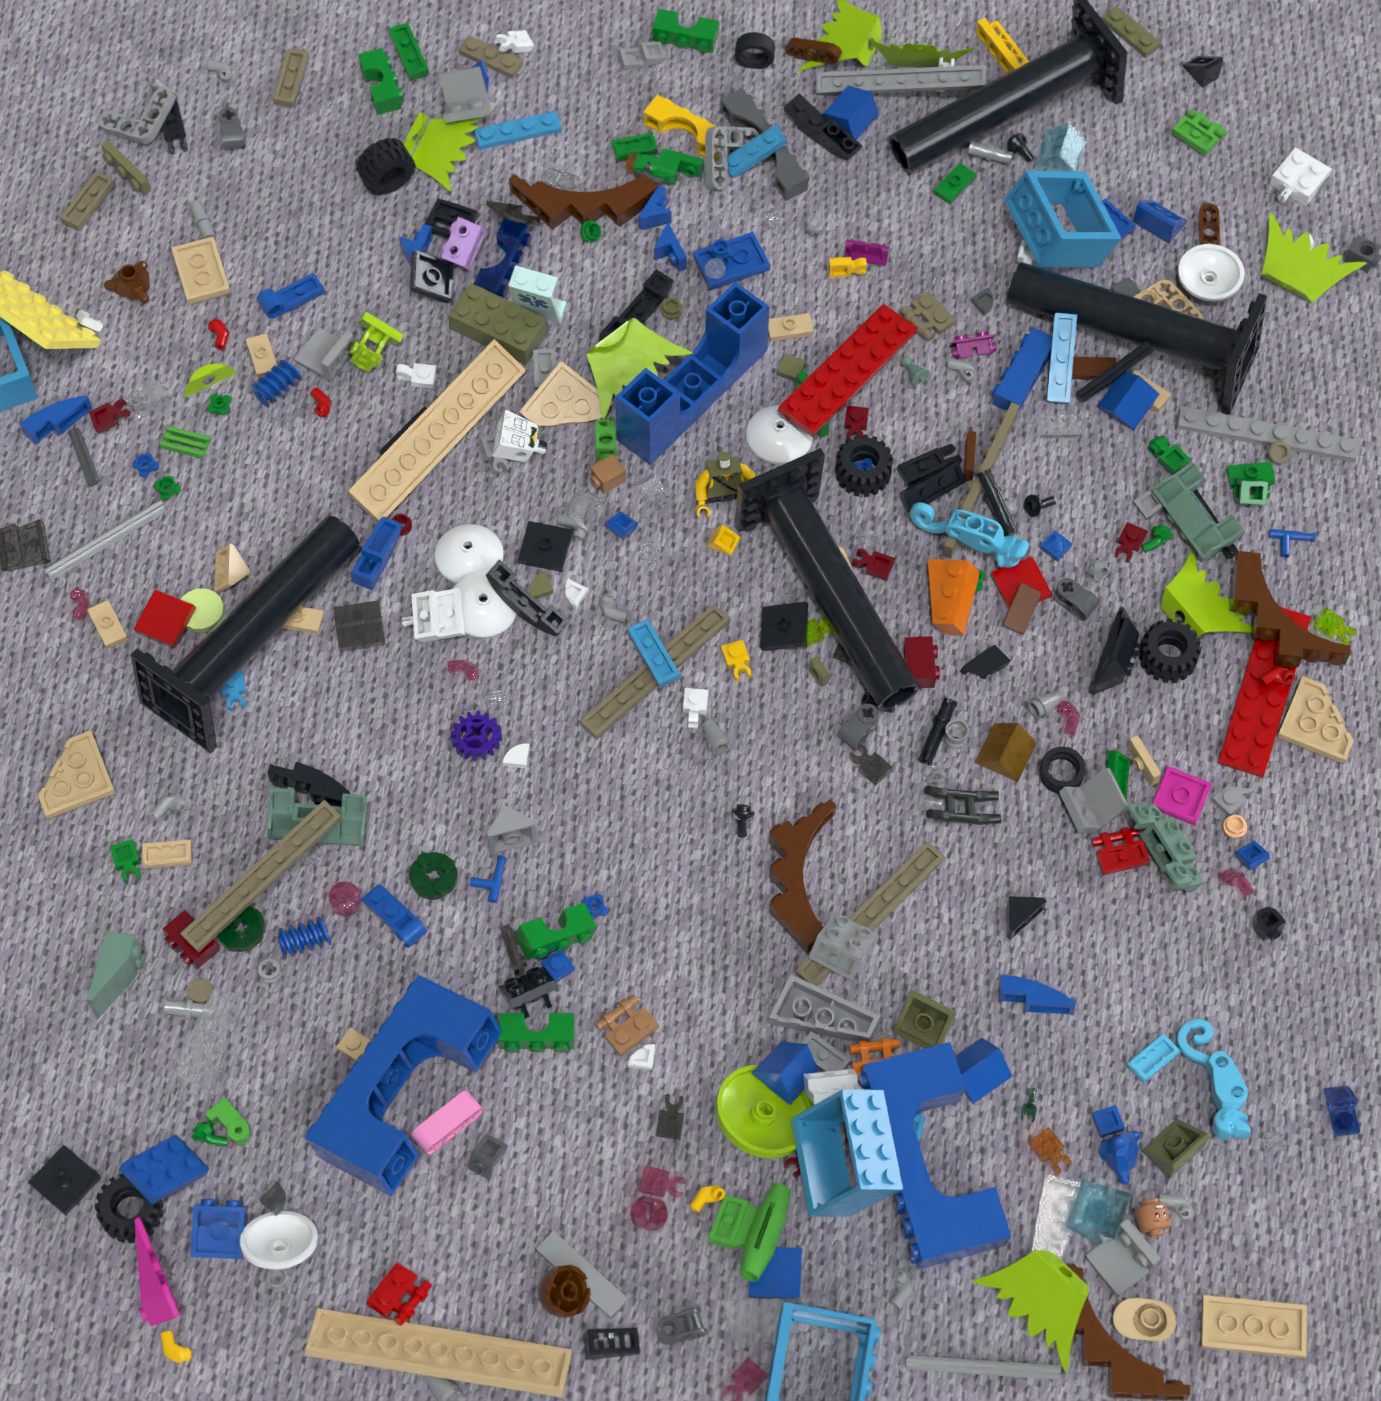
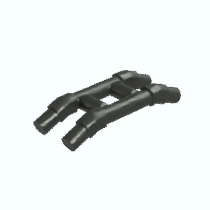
[924,785,1001,825]

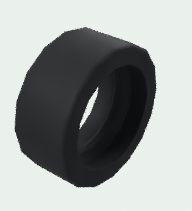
[734,32,775,69]
[1039,747,1086,794]

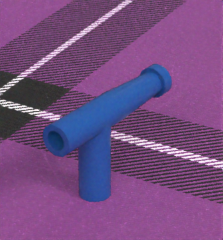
[1269,529,1316,558]
[470,855,507,903]

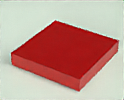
[990,556,1052,609]
[133,590,196,648]

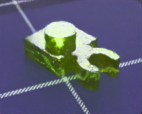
[1313,607,1357,645]
[803,617,834,649]

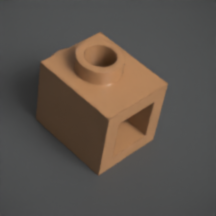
[590,454,626,494]

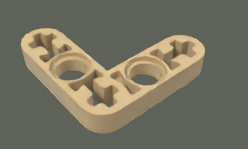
[1134,280,1203,319]

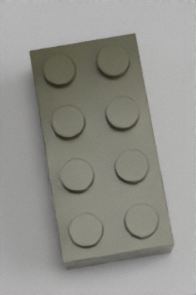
[448,283,548,365]

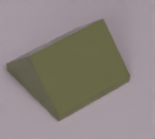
[893,990,957,1048]
[1141,1119,1210,1179]

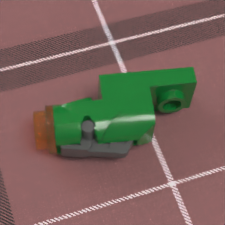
[626,148,704,185]

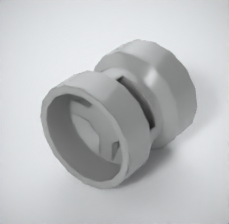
[944,719,969,750]

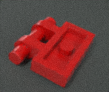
[1091,827,1150,876]
[366,1262,432,1326]

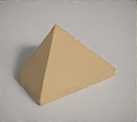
[214,544,250,593]

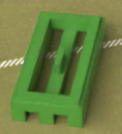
[160,426,211,459]

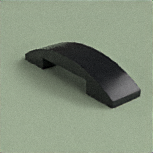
[602,269,674,333]
[486,560,569,636]

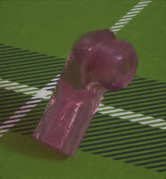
[70,588,90,622]
[447,660,479,680]
[1058,701,1080,736]
[1220,870,1255,897]

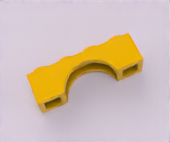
[643,95,719,162]

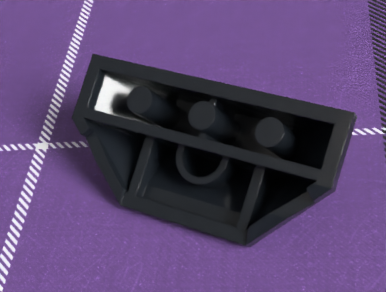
[1089,606,1141,695]

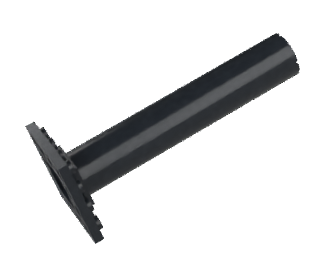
[889,0,1128,174]
[1007,262,1267,415]
[734,448,919,711]
[131,516,360,754]

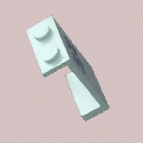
[508,265,567,324]

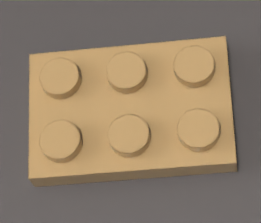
[171,236,231,305]

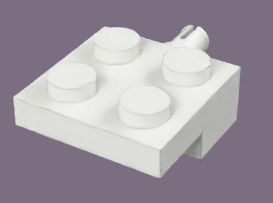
[1270,147,1332,206]
[402,588,465,642]
[803,1069,863,1105]

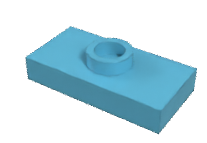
[1126,1033,1180,1084]

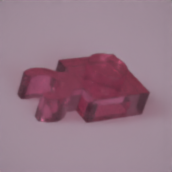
[639,1165,686,1198]
[722,1357,768,1401]

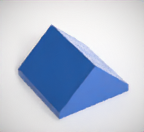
[822,85,879,140]
[1133,199,1188,244]
[1097,371,1160,431]
[955,1038,1012,1104]
[752,1041,819,1105]

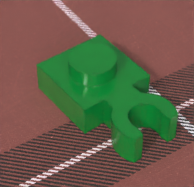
[110,839,141,884]

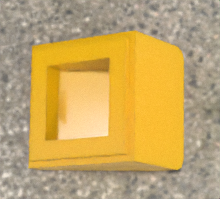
[706,525,741,556]

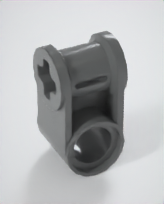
[219,107,245,150]
[1054,578,1100,621]
[837,704,878,750]
[656,1307,708,1345]

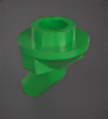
[1142,525,1173,553]
[192,1121,228,1147]

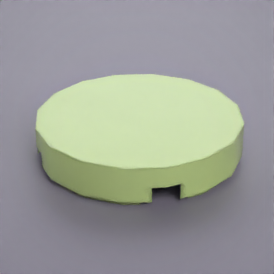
[181,589,224,632]

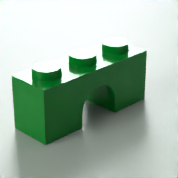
[652,8,719,53]
[358,48,404,115]
[515,902,597,960]
[499,1013,575,1053]

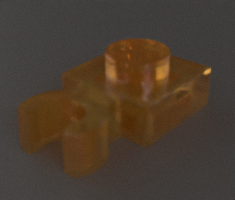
[1028,1127,1072,1175]

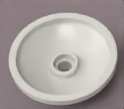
[1178,244,1244,301]
[746,405,813,464]
[435,524,503,584]
[453,571,517,638]
[240,1211,318,1270]

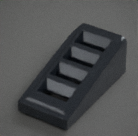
[583,1328,640,1360]

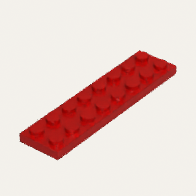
[777,303,917,437]
[1217,606,1312,778]

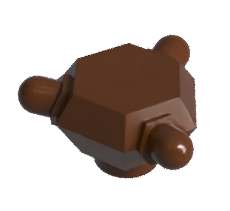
[104,261,150,304]

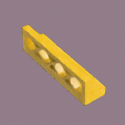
[976,18,1029,74]

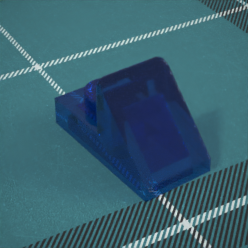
[1324,1086,1360,1137]

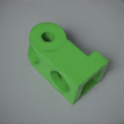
[596,418,617,461]
[205,1097,251,1146]

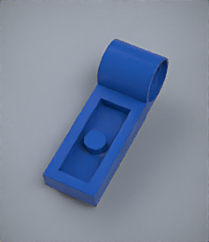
[256,272,325,319]
[361,883,427,948]

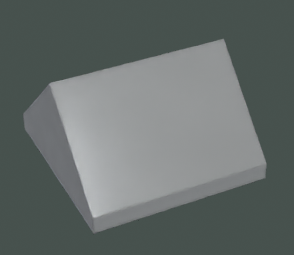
[487,805,537,855]

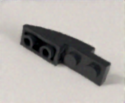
[783,93,862,161]
[267,762,351,807]

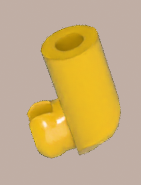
[688,1185,725,1213]
[160,1331,192,1363]

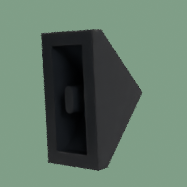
[1182,56,1223,88]
[1007,896,1047,940]

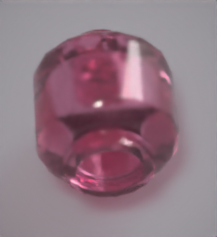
[328,881,361,917]
[630,1196,668,1232]

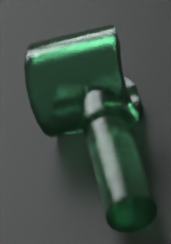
[1021,1088,1037,1123]

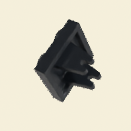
[498,967,558,1019]

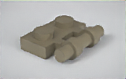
[899,291,956,341]

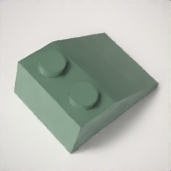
[87,931,145,1017]

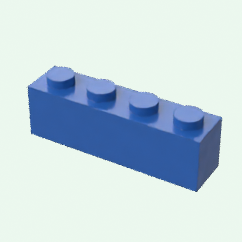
[992,327,1052,413]

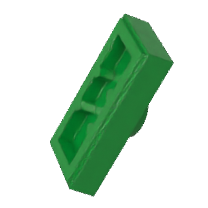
[611,132,658,162]
[933,163,977,205]
[1226,462,1276,489]
[1107,749,1130,800]

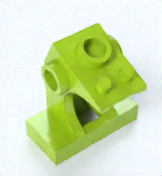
[349,312,404,372]

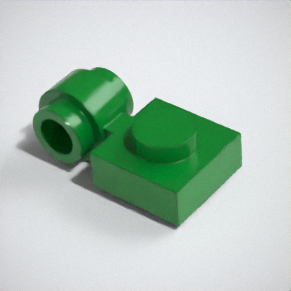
[1147,435,1191,475]

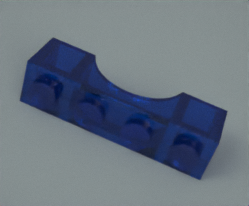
[473,217,532,298]

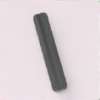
[68,428,100,487]

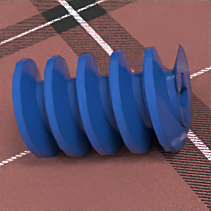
[252,360,302,407]
[277,916,331,959]

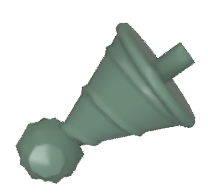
[901,355,929,386]

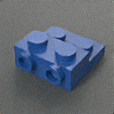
[191,1199,248,1259]

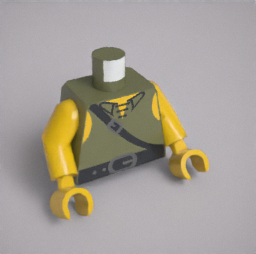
[694,452,756,518]

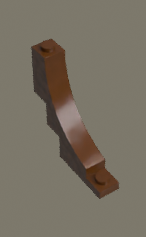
[509,174,658,230]
[1065,1263,1190,1401]

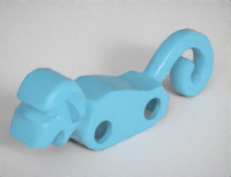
[910,502,1029,568]
[1176,1019,1251,1141]

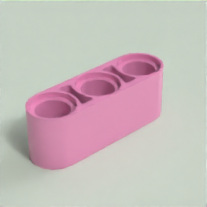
[411,1090,484,1155]

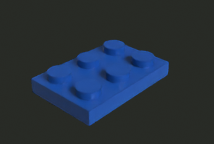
[693,232,770,290]
[119,1135,209,1205]

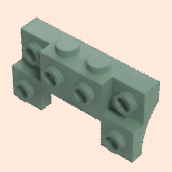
[1152,462,1246,561]
[267,787,367,846]
[1123,801,1204,892]

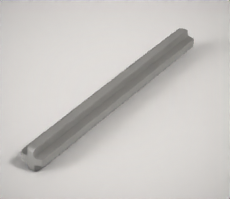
[45,500,167,580]
[905,1355,1060,1380]

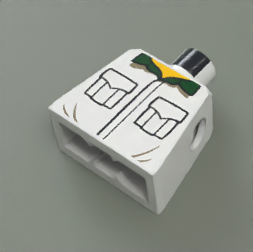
[492,410,547,462]

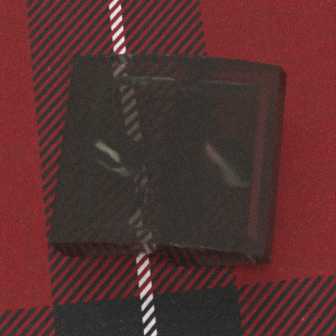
[487,201,541,226]
[0,519,51,572]
[333,600,386,652]

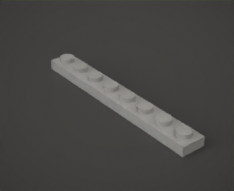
[817,65,987,96]
[1177,406,1359,463]

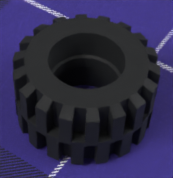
[356,138,416,195]
[835,434,893,497]
[1139,619,1201,683]
[95,1174,164,1243]

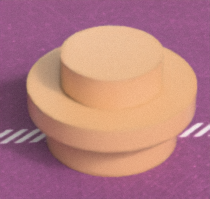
[1223,815,1247,839]

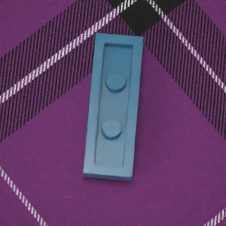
[727,124,788,178]
[627,619,680,688]

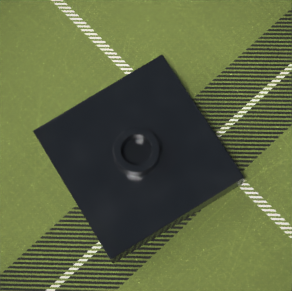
[410,250,453,303]
[518,521,573,572]
[760,601,809,651]
[28,1145,101,1216]

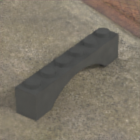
[720,88,810,201]

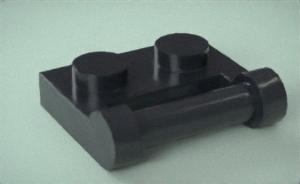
[425,198,478,239]

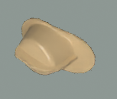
[1113,1298,1176,1341]

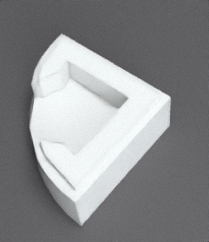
[76,310,103,332]
[565,579,588,609]
[503,744,530,768]
[628,1044,655,1070]

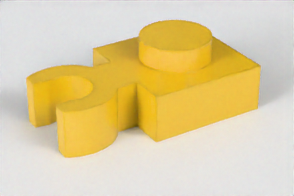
[828,257,867,278]
[721,640,751,682]

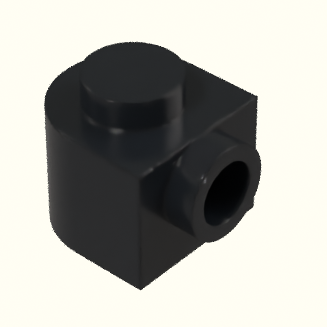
[1253,907,1286,941]

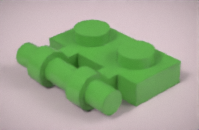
[1171,109,1227,156]

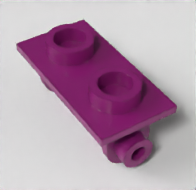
[844,238,890,266]
[949,331,997,359]

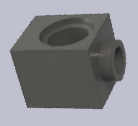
[1344,235,1381,273]

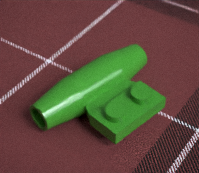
[708,1183,791,1282]

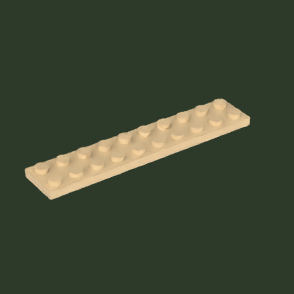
[346,339,526,523]
[305,1308,572,1398]

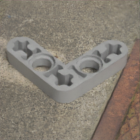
[99,87,175,144]
[705,126,759,190]

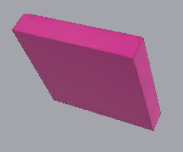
[1152,766,1212,826]

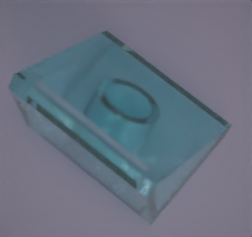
[1035,122,1087,172]
[1067,1180,1132,1244]

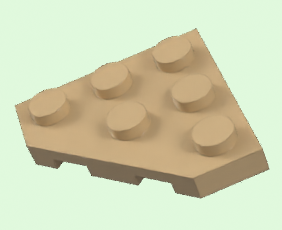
[519,361,614,427]
[1277,676,1354,764]
[38,730,115,820]

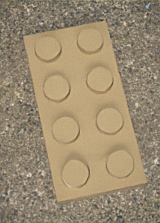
[1201,1295,1307,1359]

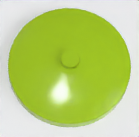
[715,1065,812,1159]

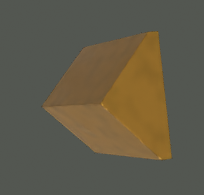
[975,723,1037,782]

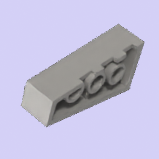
[769,974,880,1042]

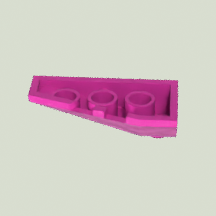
[135,1216,180,1326]

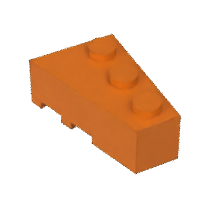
[928,559,980,635]

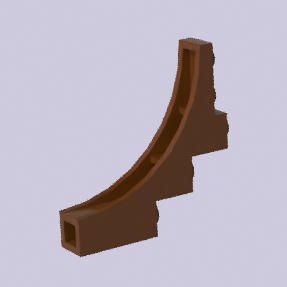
[1231,551,1351,668]
[769,799,837,954]

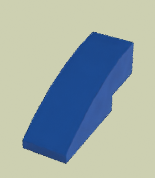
[20,395,92,445]
[351,516,403,591]
[999,975,1075,1015]

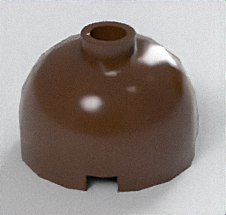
[538,1265,591,1318]

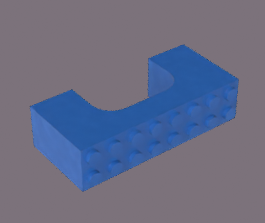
[615,281,770,465]
[305,975,502,1197]
[858,1042,1011,1270]

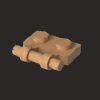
[595,995,659,1057]

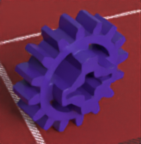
[451,710,502,762]

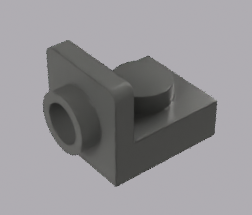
[468,1133,508,1179]

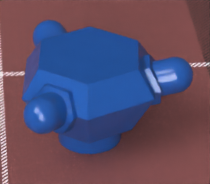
[1100,1131,1140,1185]

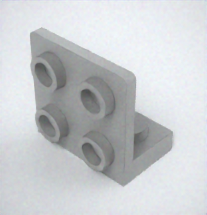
[439,67,490,123]
[295,328,355,381]
[1059,768,1128,833]
[809,913,878,981]
[1086,1219,1161,1296]

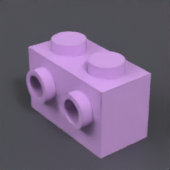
[441,217,487,271]

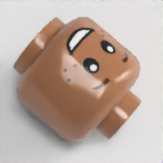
[1135,1198,1171,1238]

